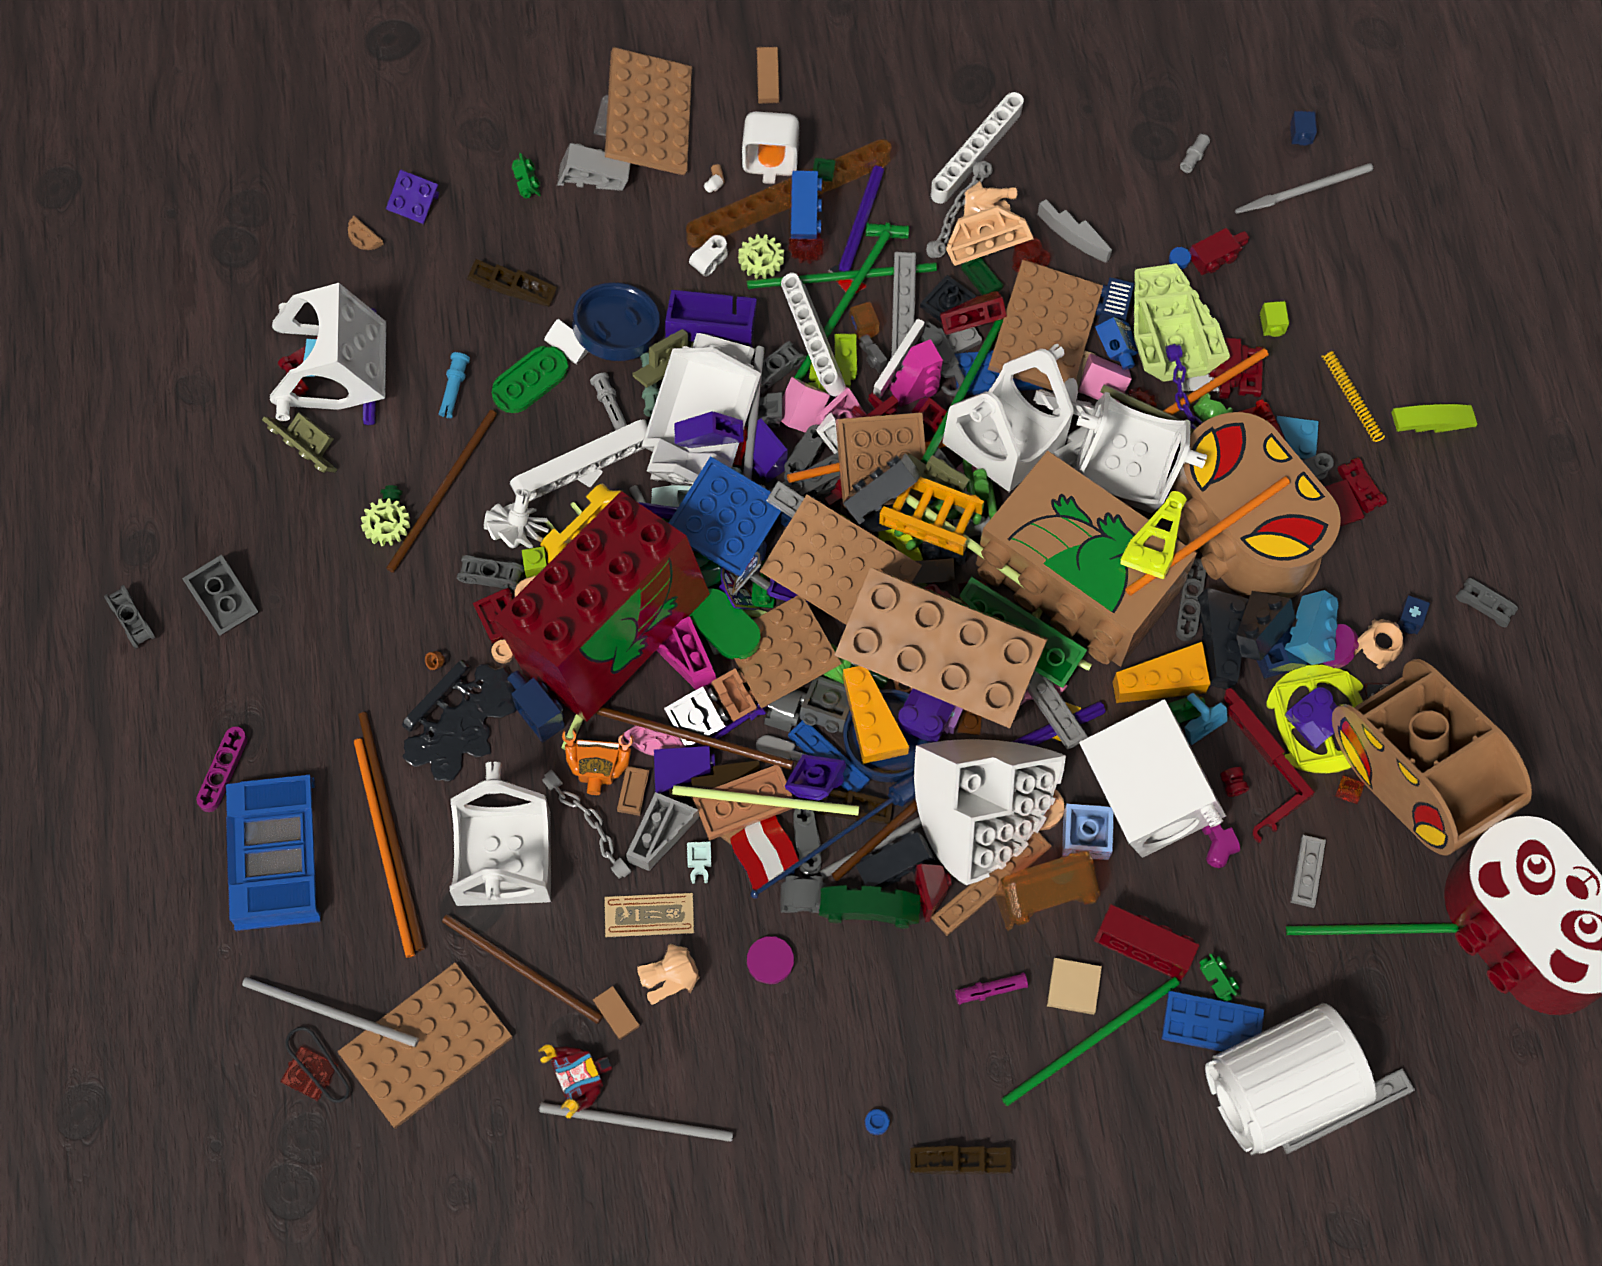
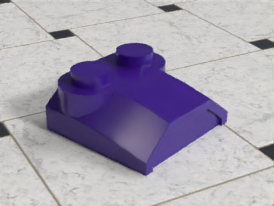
[1285,687,1338,750]
[896,688,955,743]
[785,754,846,801]

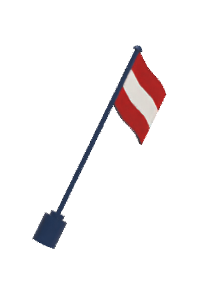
[730,773,916,898]

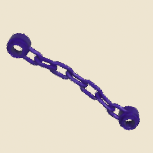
[1166,343,1203,430]

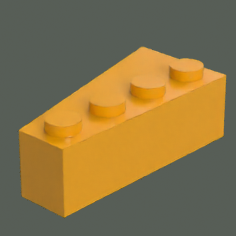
[1113,642,1210,703]
[843,666,909,764]

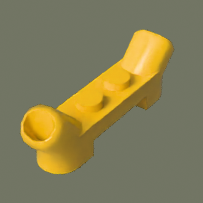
[540,483,623,564]

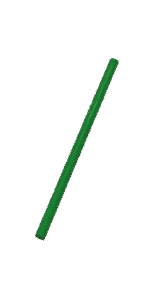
[794,231,891,381]
[747,263,937,289]
[921,318,1004,465]
[1286,923,1460,935]
[1002,977,1180,1106]

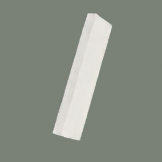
[873,319,925,399]

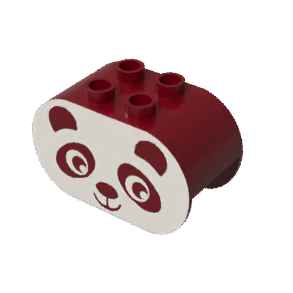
[1444,816,1602,1015]

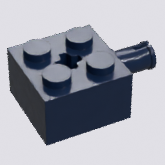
[507,670,565,743]

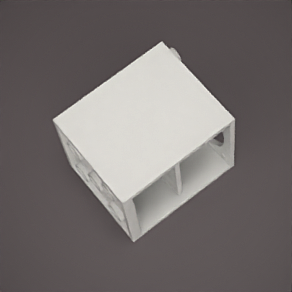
[1079,699,1226,858]

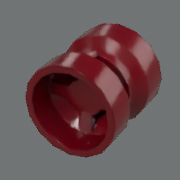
[1220,767,1249,797]

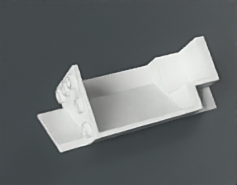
[642,333,761,486]

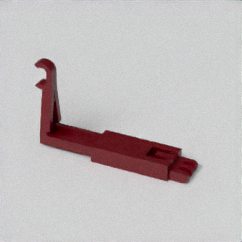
[1224,688,1314,844]

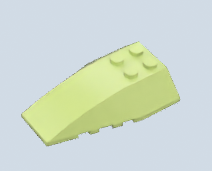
[1134,264,1230,382]

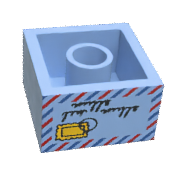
[1062,804,1113,860]

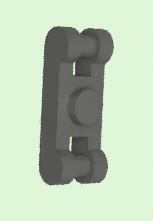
[1456,578,1518,627]

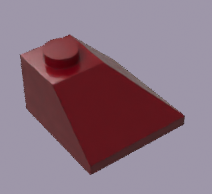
[914,864,951,922]

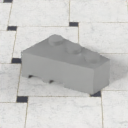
[626,792,699,871]

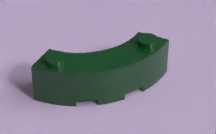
[819,886,921,928]

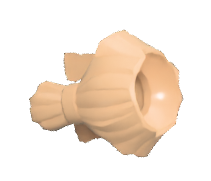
[964,181,1017,217]
[1354,619,1404,669]
[637,944,700,1005]

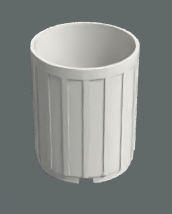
[1205,1003,1376,1155]

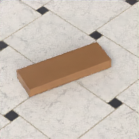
[757,47,779,103]

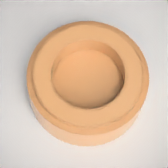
[492,640,514,664]

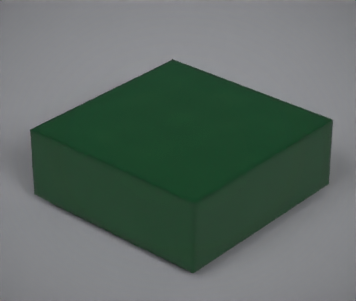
[813,158,836,182]

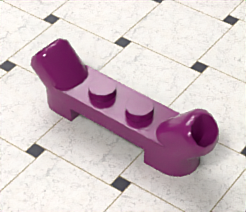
[1202,773,1240,868]

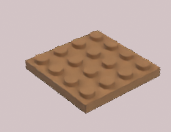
[835,413,926,508]
[734,595,841,708]

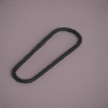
[285,1027,350,1103]

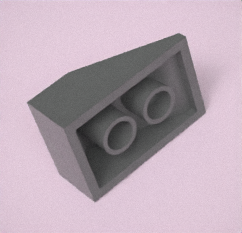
[182,555,258,636]

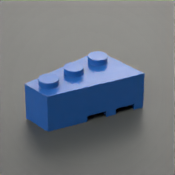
[791,171,822,239]

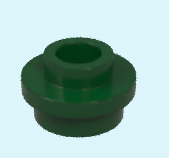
[380,485,403,501]

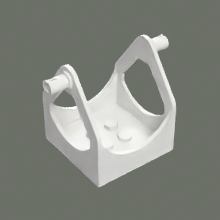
[270,283,386,421]
[942,344,1074,492]
[1074,392,1207,513]
[450,762,551,906]

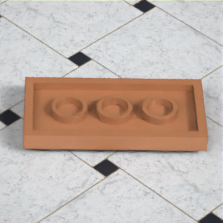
[692,765,794,840]

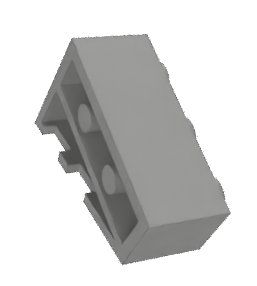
[557,143,630,190]

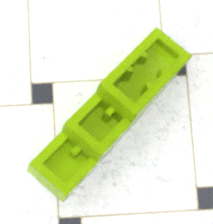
[1391,404,1477,433]

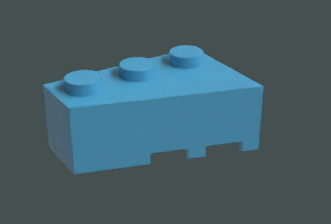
[1285,590,1338,665]

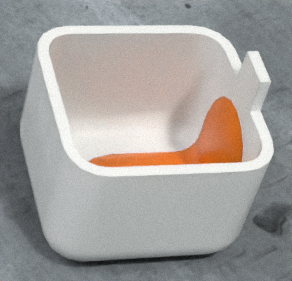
[742,112,799,184]

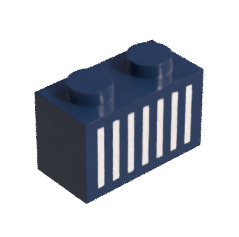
[1096,277,1134,324]

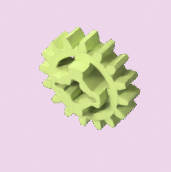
[738,234,784,279]
[361,498,410,546]

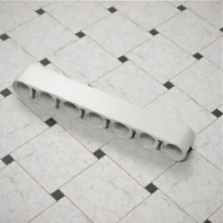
[931,92,1023,203]
[781,273,845,396]
[510,419,648,501]

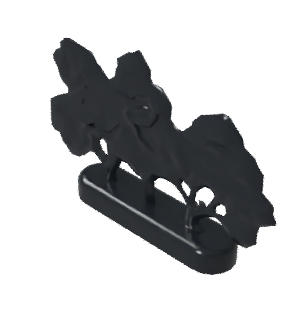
[401,659,516,781]

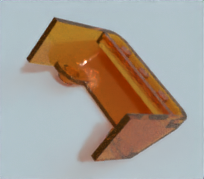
[995,851,1100,931]

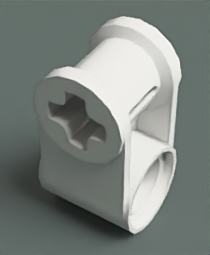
[689,235,728,277]

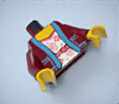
[538,1045,612,1118]

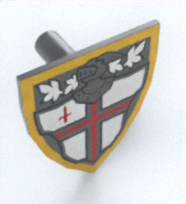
[732,552,771,596]

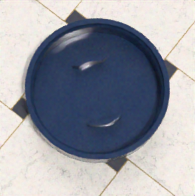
[572,283,660,361]
[843,689,930,782]

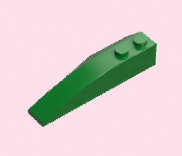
[960,577,1087,688]

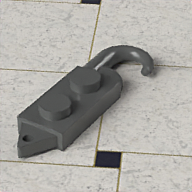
[922,321,965,396]

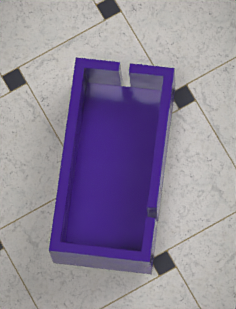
[665,290,756,347]

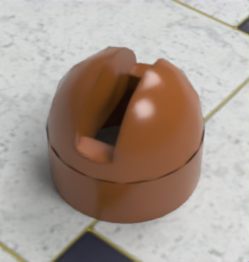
[425,651,445,670]

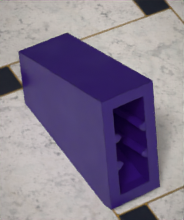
[674,411,743,448]
[654,746,715,797]

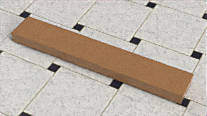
[931,832,1052,936]

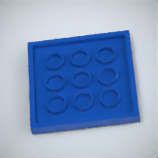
[669,456,782,577]

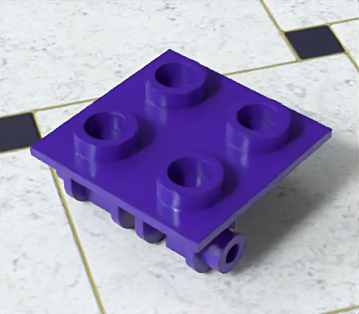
[386,170,439,224]

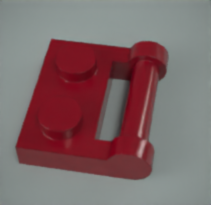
[473,588,513,644]

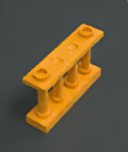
[879,477,984,556]

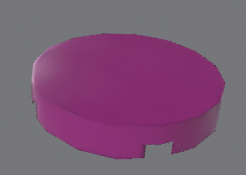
[1323,624,1359,669]
[747,937,794,984]

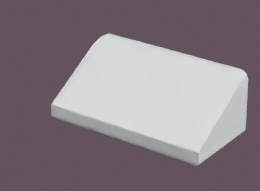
[544,319,588,364]
[816,412,838,454]

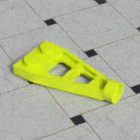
[1121,491,1187,579]

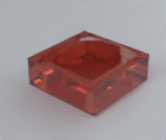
[1335,775,1365,804]

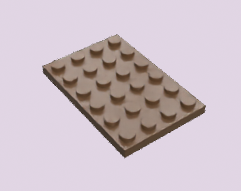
[605,47,692,175]
[988,260,1103,391]
[760,495,922,625]
[338,963,513,1129]

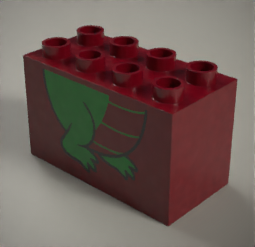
[493,491,710,722]

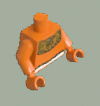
[562,729,634,795]

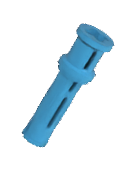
[439,352,470,418]

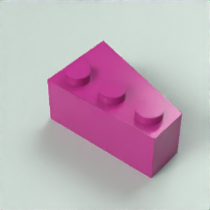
[889,339,943,407]
[657,616,717,690]

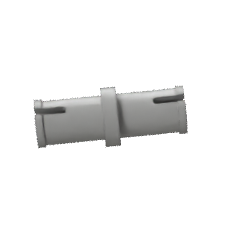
[1180,134,1210,173]

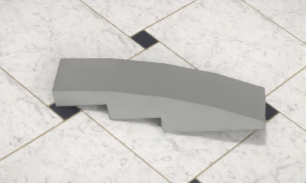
[1037,200,1112,263]

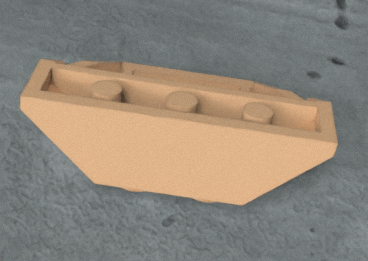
[946,205,1033,266]

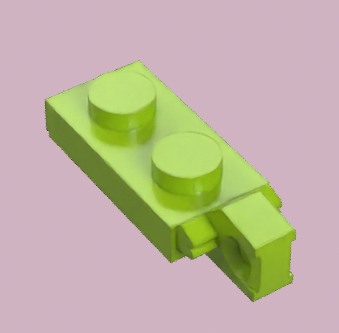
[835,334,857,389]

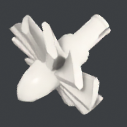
[1034,378,1095,416]
[484,489,549,549]

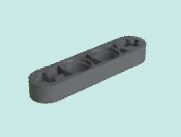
[1175,558,1206,641]

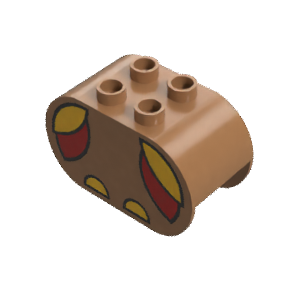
[1169,412,1341,599]
[1332,659,1532,856]

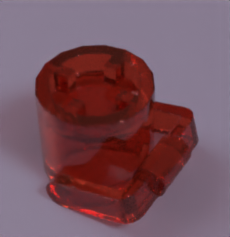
[1012,236,1051,272]

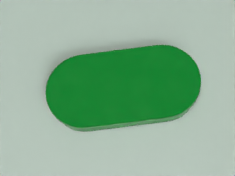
[492,346,568,413]
[689,588,761,659]

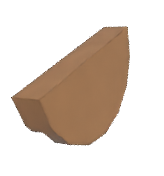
[348,216,384,250]

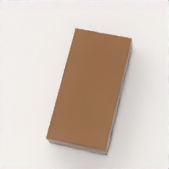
[617,766,650,816]
[593,986,639,1040]

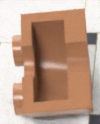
[711,668,757,722]

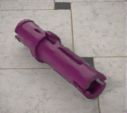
[955,973,1028,1005]

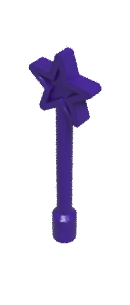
[697,702,768,747]

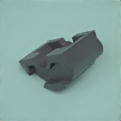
[745,392,782,429]
[764,689,807,732]
[780,876,827,913]

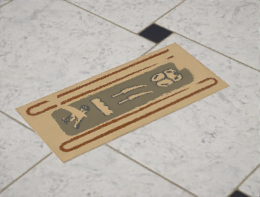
[605,893,694,937]

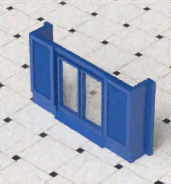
[226,775,321,931]

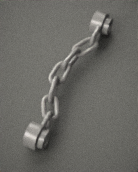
[927,161,992,258]
[542,769,632,879]

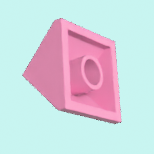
[1078,353,1131,403]
[781,377,831,433]
[816,387,866,425]

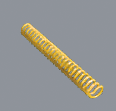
[1322,351,1385,442]

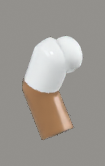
[704,164,724,193]

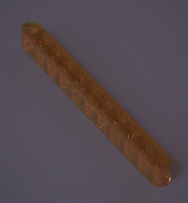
[686,139,891,248]

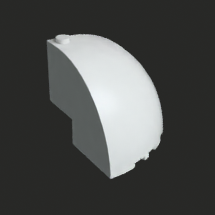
[914,739,1066,885]

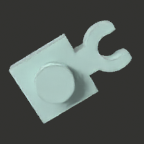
[687,842,711,884]

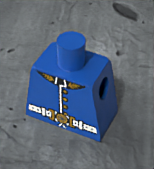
[1095,317,1138,370]

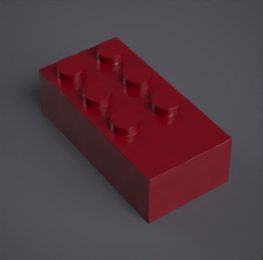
[1094,904,1199,981]

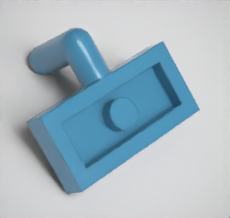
[1185,693,1227,745]

